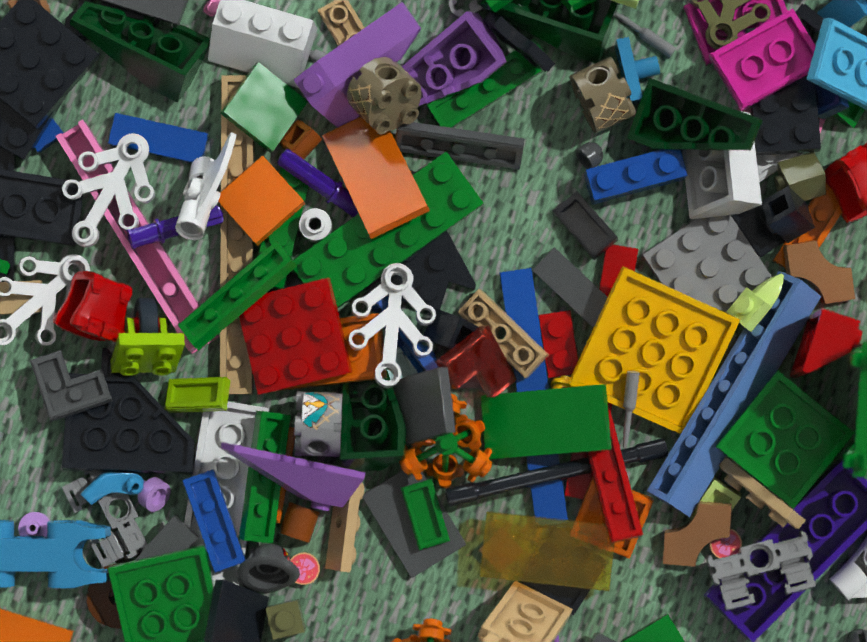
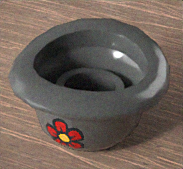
[237,544,300,593]

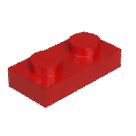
[538,310,578,379]

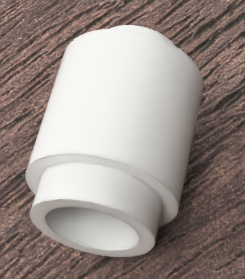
[299,208,333,244]

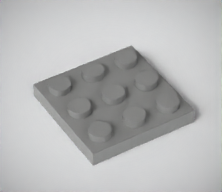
[641,215,772,313]

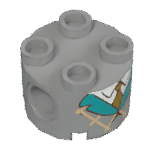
[295,391,343,457]

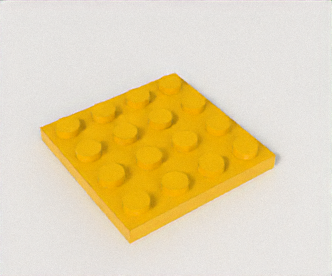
[569,266,740,434]

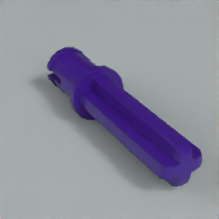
[277,149,358,218]
[127,205,224,249]

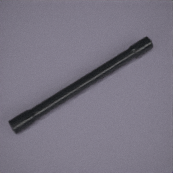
[445,438,668,507]

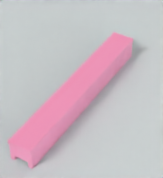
[56,119,219,354]

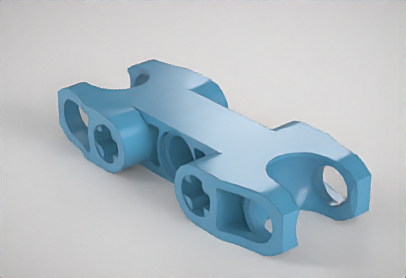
[0,520,111,588]

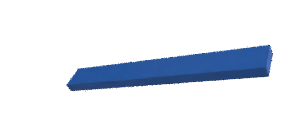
[500,268,568,527]

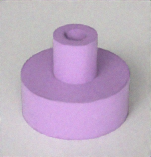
[138,477,171,512]
[18,512,50,536]

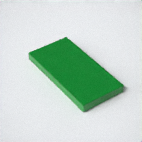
[481,384,611,459]

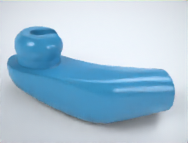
[81,472,144,506]

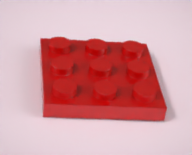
[239,278,352,395]

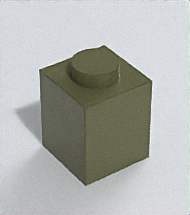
[774,152,826,201]
[266,599,306,640]

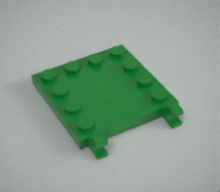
[843,340,867,478]

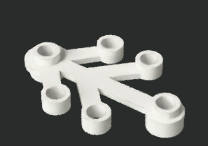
[62,133,155,248]
[0,254,90,346]
[348,263,436,388]

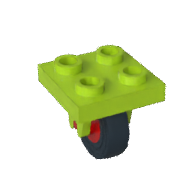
[111,298,185,376]

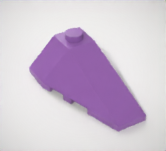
[294,2,421,128]
[402,11,507,107]
[220,442,365,511]

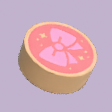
[709,529,742,559]
[290,552,320,585]

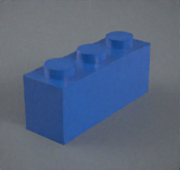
[584,149,688,205]

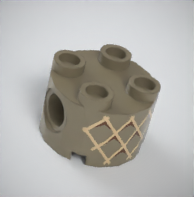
[347,57,422,134]
[569,57,636,133]

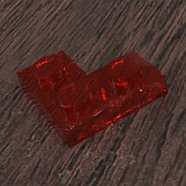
[436,326,517,398]

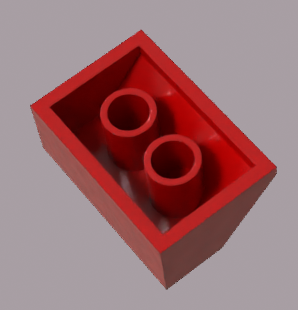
[790,308,863,378]

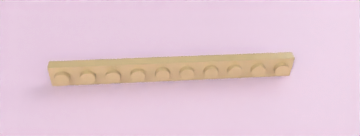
[220,75,254,395]

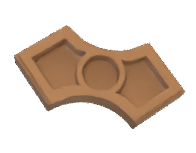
[783,240,855,304]
[663,501,732,567]

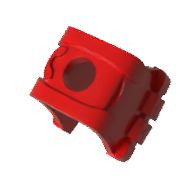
[824,143,867,224]
[52,271,132,342]

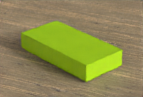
[165,377,231,413]

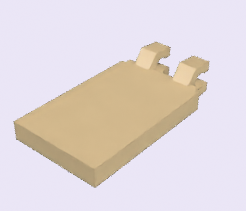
[478,580,573,642]

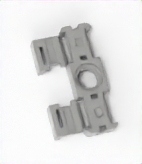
[62,471,148,568]
[707,531,816,611]

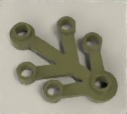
[689,0,771,50]

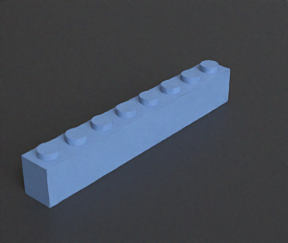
[647,271,821,517]

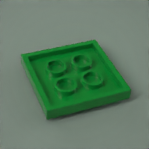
[716,371,854,509]
[108,545,214,642]

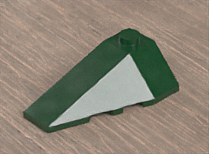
[480,0,619,63]
[69,1,210,103]
[627,78,762,151]
[340,370,406,472]

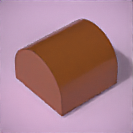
[279,119,323,160]
[279,502,320,543]

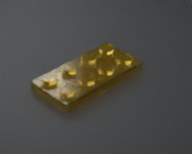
[480,511,615,591]

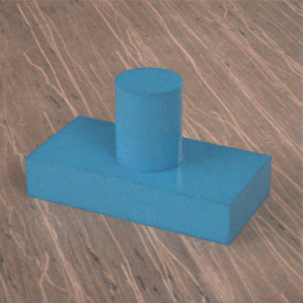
[614,37,660,105]

